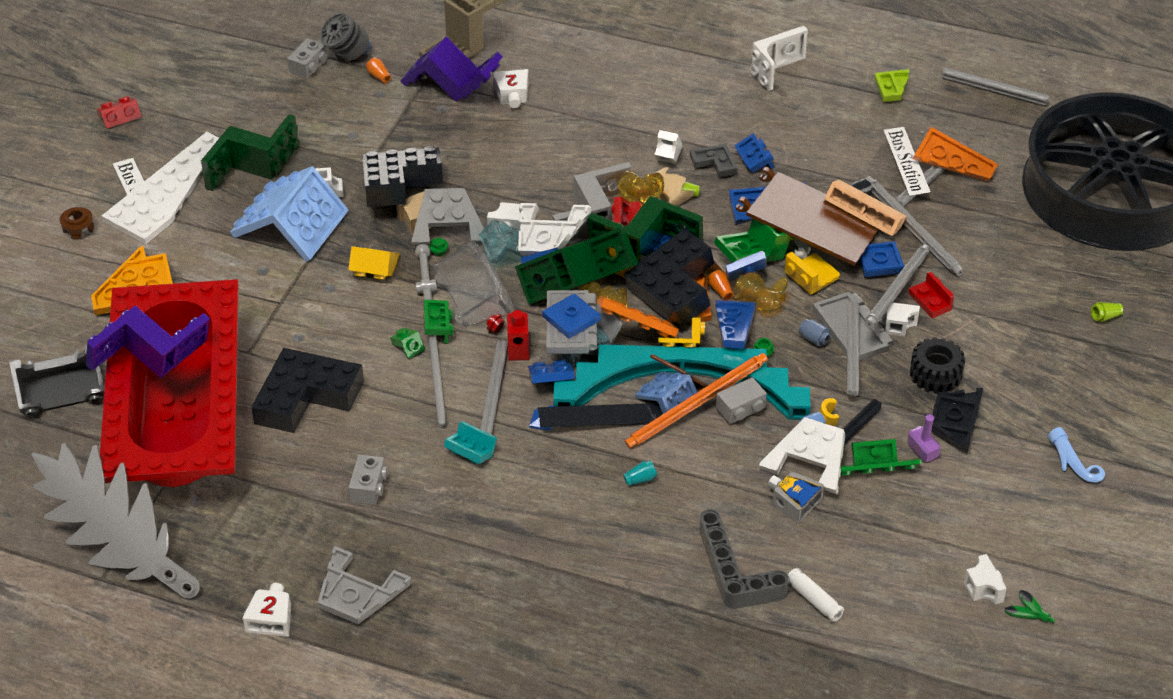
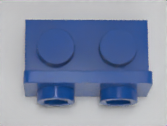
[734,133,775,173]

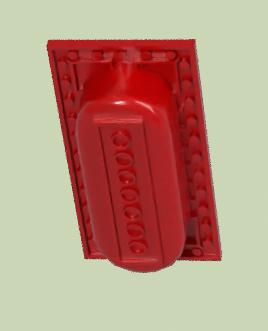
[100,279,239,487]

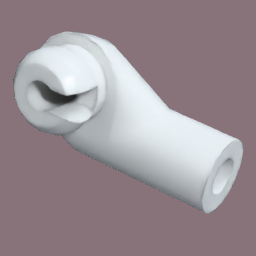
[794,239,811,260]

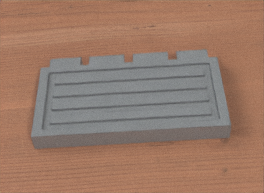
[546,290,597,354]
[813,292,894,361]

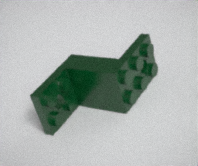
[201,114,300,191]
[587,195,703,263]
[515,226,638,304]

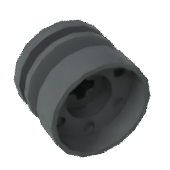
[320,13,369,61]

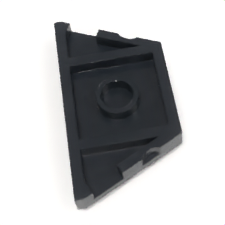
[931,388,983,453]

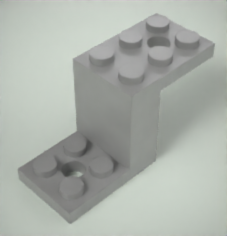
[553,162,632,245]

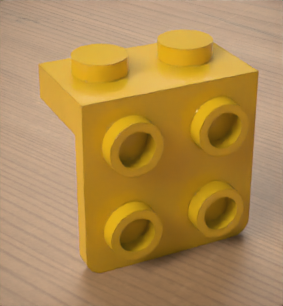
[785,252,840,295]
[658,317,705,347]

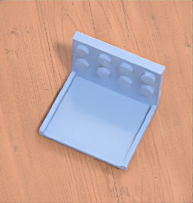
[230,166,349,261]

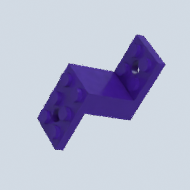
[400,36,503,101]
[86,305,210,378]

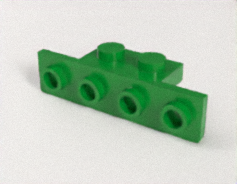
[840,438,922,475]

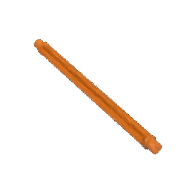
[624,353,768,449]

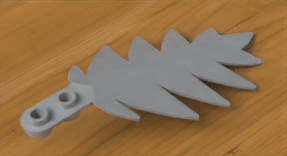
[32,443,200,598]

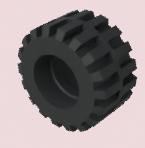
[910,337,965,393]

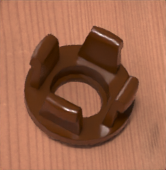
[60,207,94,239]

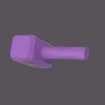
[907,414,940,462]

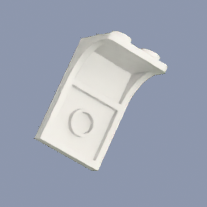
[751,26,808,91]

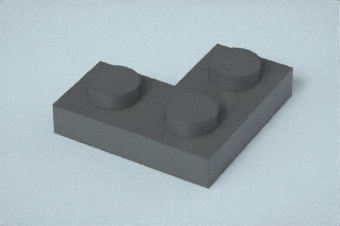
[690,144,738,177]

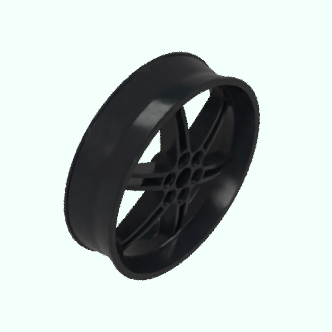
[1022,92,1173,251]

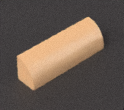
[824,180,907,236]

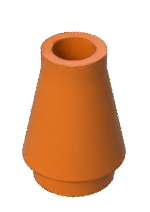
[366,58,392,84]
[708,270,734,301]

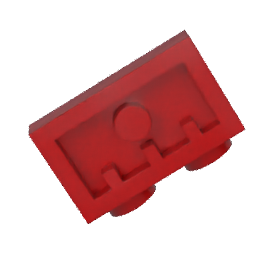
[908,272,954,319]

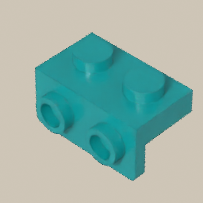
[443,421,497,464]

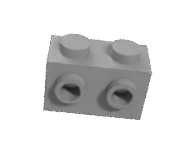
[287,38,327,79]
[716,377,767,424]
[349,455,388,505]

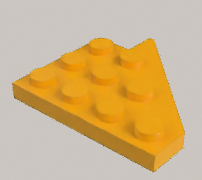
[91,246,173,315]

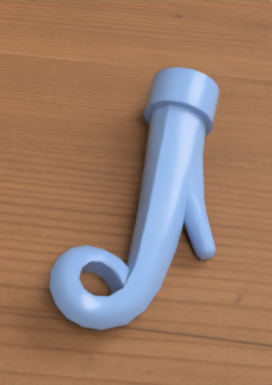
[1048,427,1105,483]

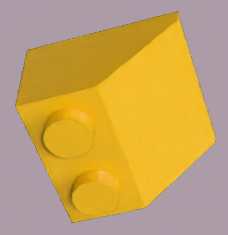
[348,246,400,279]

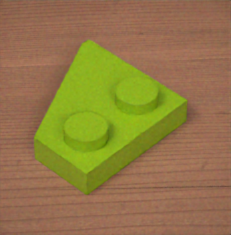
[874,69,910,102]

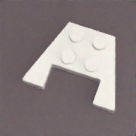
[518,203,592,256]
[759,417,845,494]

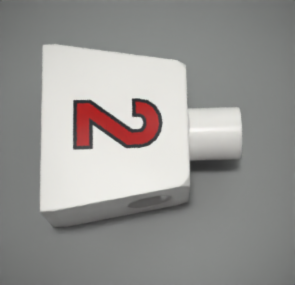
[493,69,528,108]
[243,583,291,637]

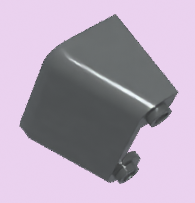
[9,345,104,416]

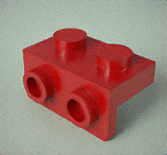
[96,96,141,128]
[612,197,642,226]

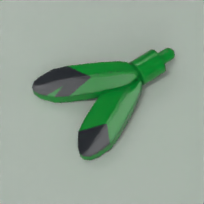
[1004,590,1055,623]

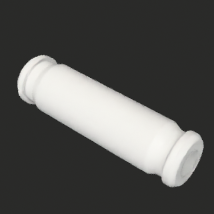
[788,568,844,622]

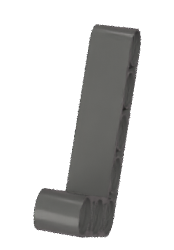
[699,509,789,609]

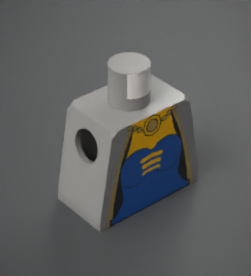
[767,472,824,524]

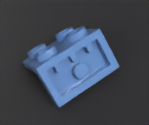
[635,372,697,414]

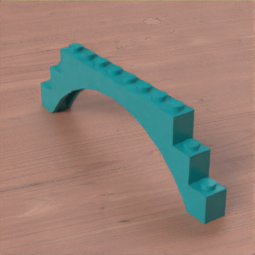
[553,345,811,420]

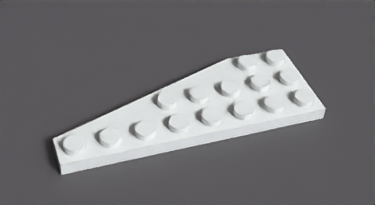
[102,132,219,244]

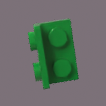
[423,299,453,343]

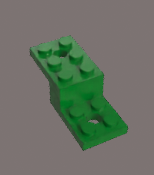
[714,219,796,263]

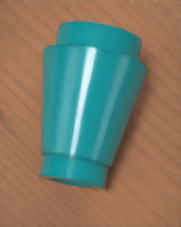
[623,460,657,486]

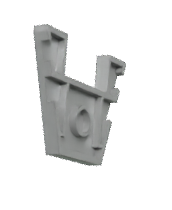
[411,188,489,246]
[318,546,412,624]

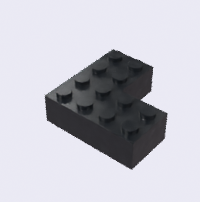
[362,146,443,207]
[624,228,715,329]
[251,347,364,433]

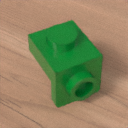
[390,328,425,358]

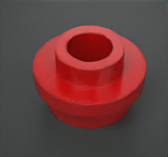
[486,314,505,333]

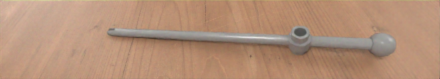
[415,244,446,427]

